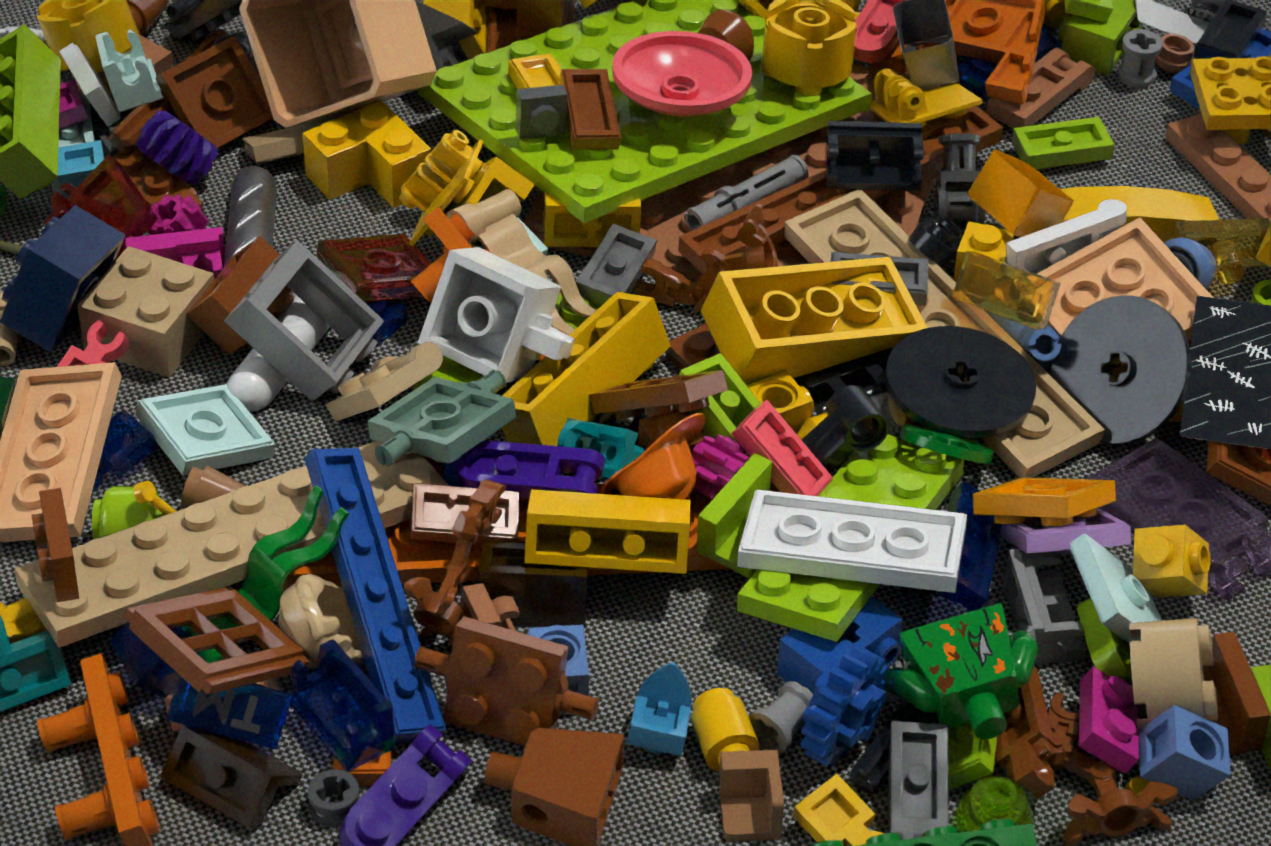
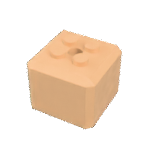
[239,0,437,128]

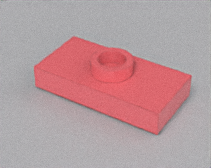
[731,400,833,496]

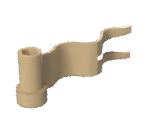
[447,189,596,335]

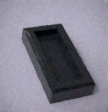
[1193,0,1267,59]

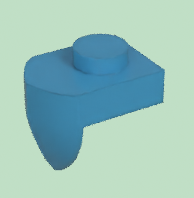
[626,662,691,756]

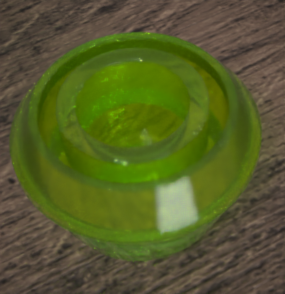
[956,776,1034,832]

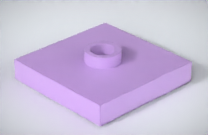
[1000,508,1131,554]

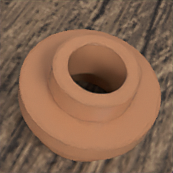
[1155,34,1196,73]

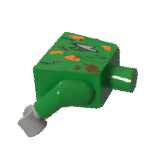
[883,603,1038,740]

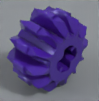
[136,111,219,184]

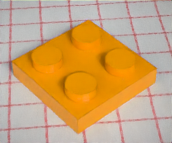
[973,477,1116,526]

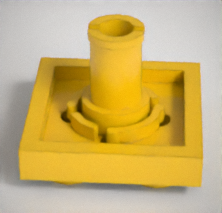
[1190,56,1271,145]

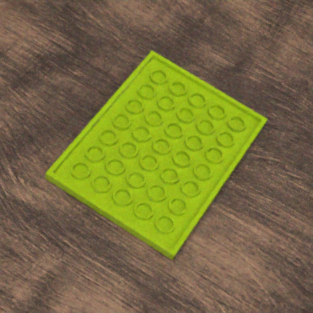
[418,0,872,223]

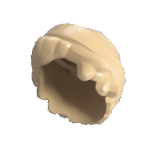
[278,574,365,673]

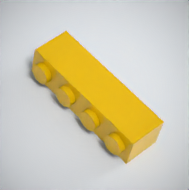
[502,292,671,446]

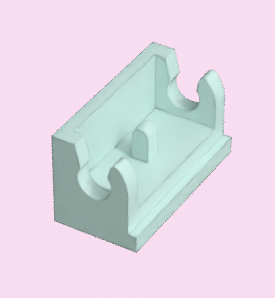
[95,29,163,112]

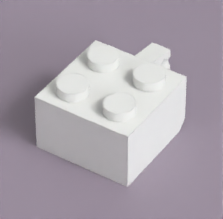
[418,247,575,383]

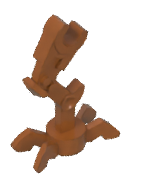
[634,203,778,313]
[404,479,506,648]
[1046,693,1178,846]

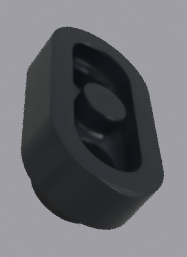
[909,215,963,267]

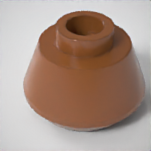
[698,9,754,61]

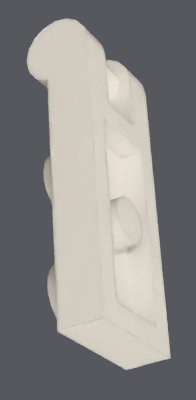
[1006,199,1127,291]

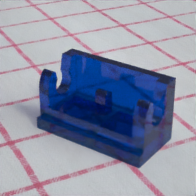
[288,639,395,772]

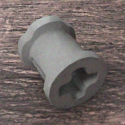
[1117,29,1162,89]
[749,681,813,754]

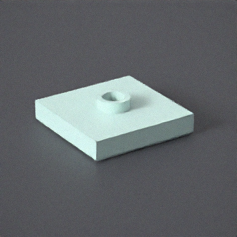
[135,384,276,476]
[1069,533,1162,643]

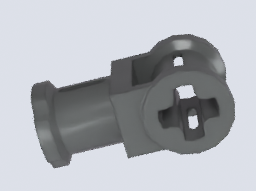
[934,133,986,224]

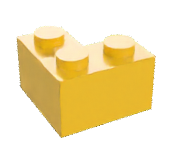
[302,100,431,208]

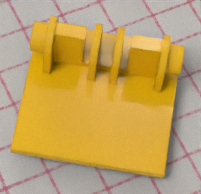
[870,69,983,128]
[399,130,484,246]

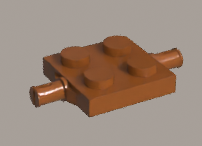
[414,616,600,746]

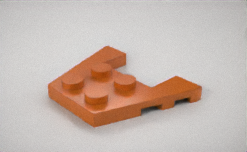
[870,0,1046,104]

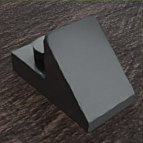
[415,0,477,70]

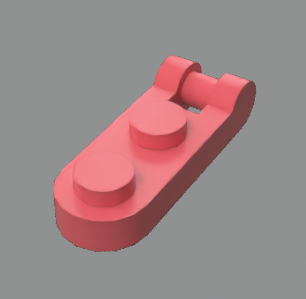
[853,0,906,63]

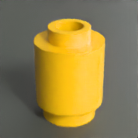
[691,688,760,771]

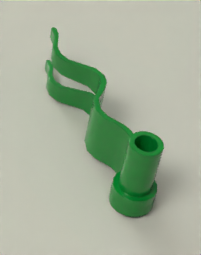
[186,485,349,663]

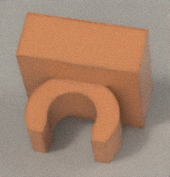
[459,583,520,631]

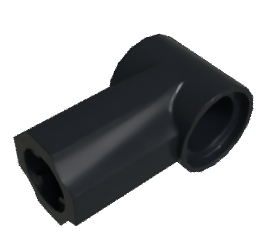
[802,385,889,473]

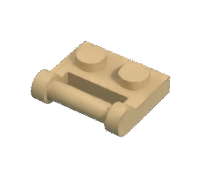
[325,342,443,422]

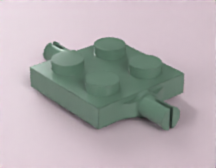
[367,369,516,466]

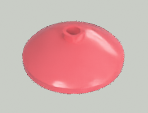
[612,31,752,117]

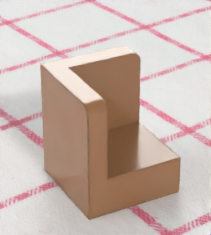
[718,750,784,842]

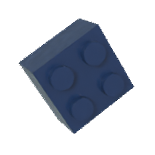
[0,205,125,352]

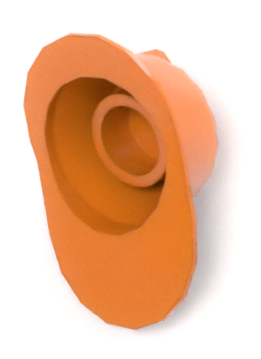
[602,413,706,500]

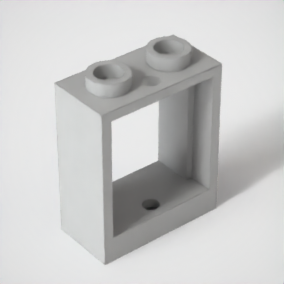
[224,240,384,402]

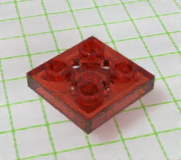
[44,155,158,261]

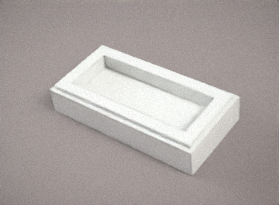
[59,43,121,127]

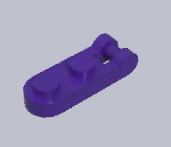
[456,441,606,498]
[339,724,473,846]

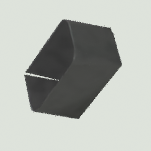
[893,0,959,90]

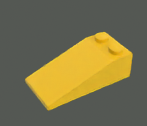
[701,257,928,385]

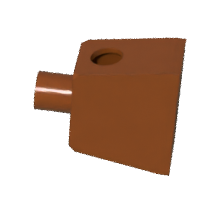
[484,728,624,846]

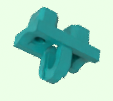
[557,418,646,480]

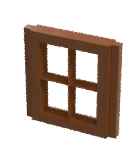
[123,587,310,695]

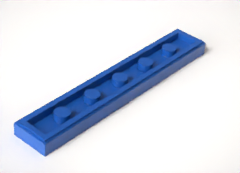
[304,448,447,743]

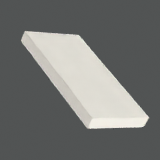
[738,490,967,593]

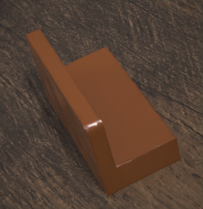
[1203,631,1271,755]

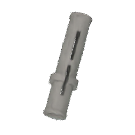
[684,155,809,231]

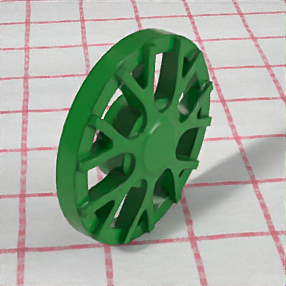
[898,423,994,464]

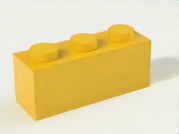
[525,489,691,574]

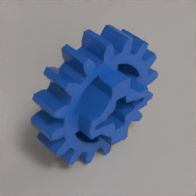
[800,647,889,767]

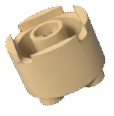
[1129,618,1218,730]

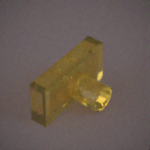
[1172,218,1270,284]
[951,251,1061,330]

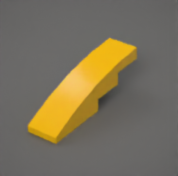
[1060,186,1223,243]

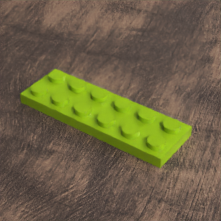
[737,434,964,642]

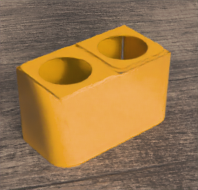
[967,149,1074,238]

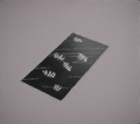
[1180,296,1271,449]

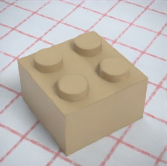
[77,246,214,377]

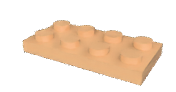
[0,362,122,542]

